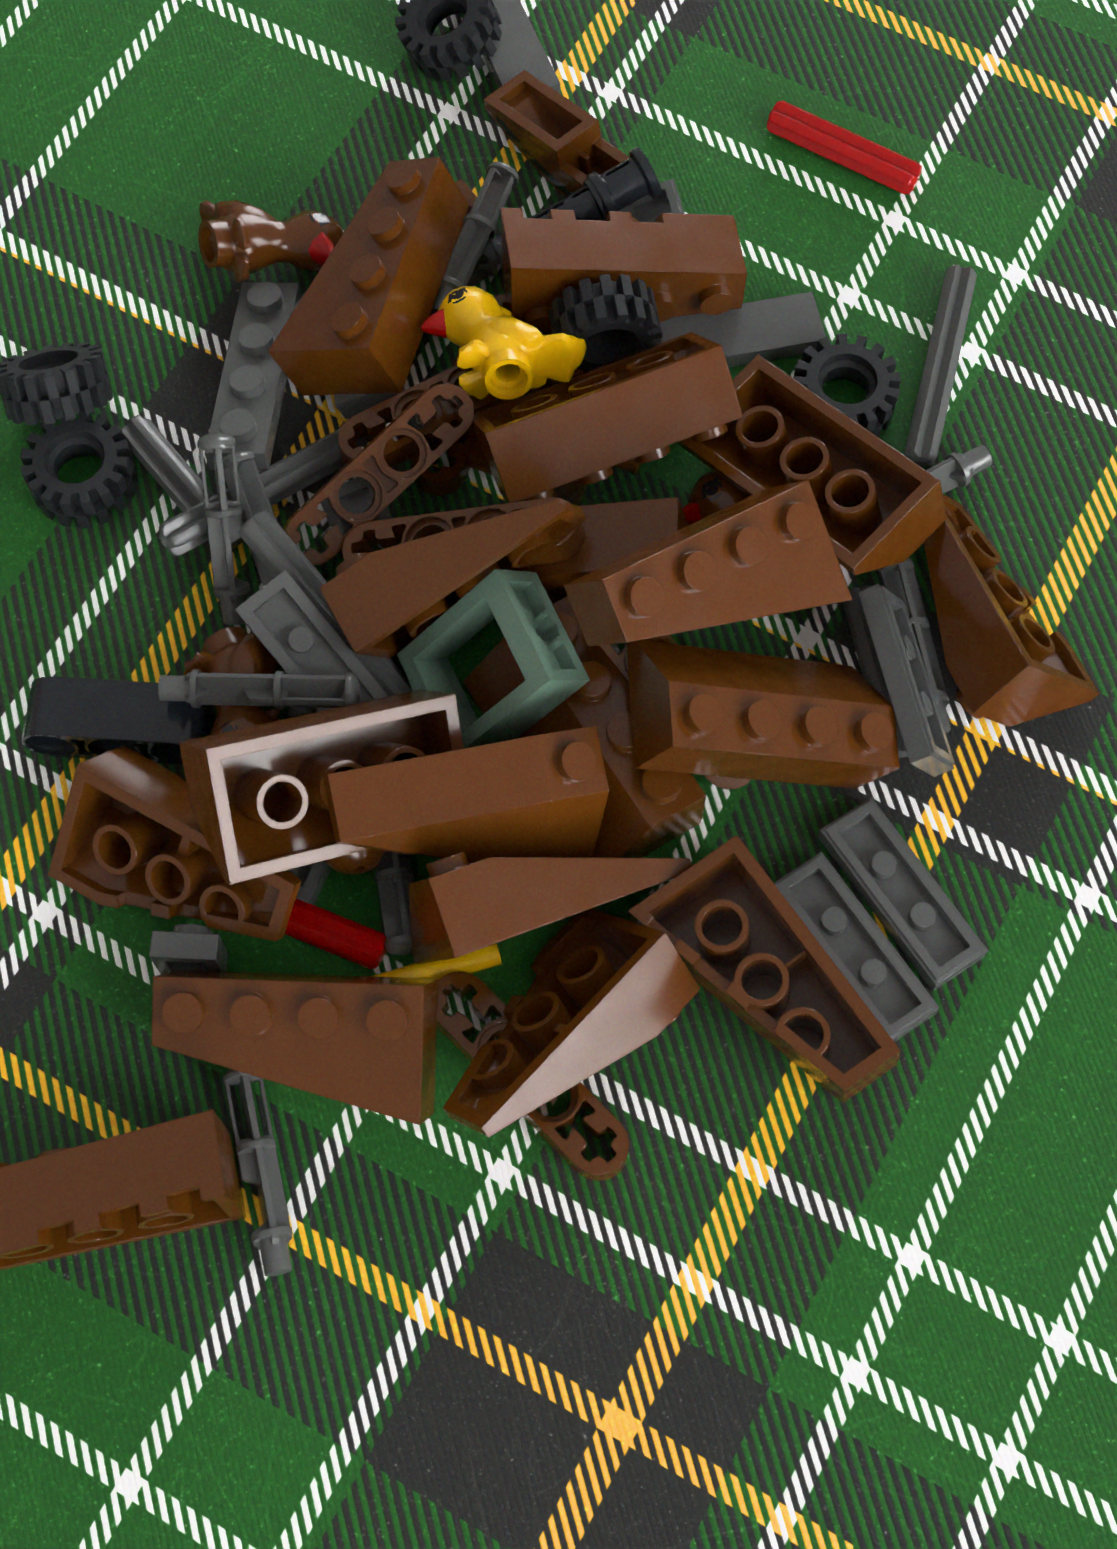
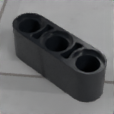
[21,676,212,764]

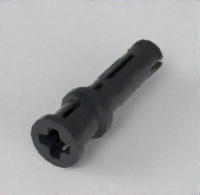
[489,146,662,267]

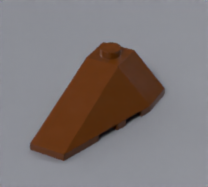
[924,494,1100,727]
[320,499,587,660]
[323,726,609,864]
[48,745,301,941]
[409,852,692,964]
[443,908,700,1137]

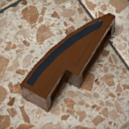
[483,70,629,198]

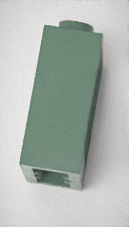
[397,569,590,749]

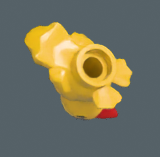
[421,286,587,400]

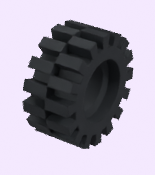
[395,0,502,81]
[549,274,663,371]
[793,334,901,438]
[0,342,113,425]
[20,413,138,528]

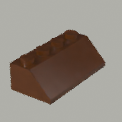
[471,332,743,503]
[677,354,947,575]
[463,596,706,858]
[627,640,900,789]
[179,689,464,885]

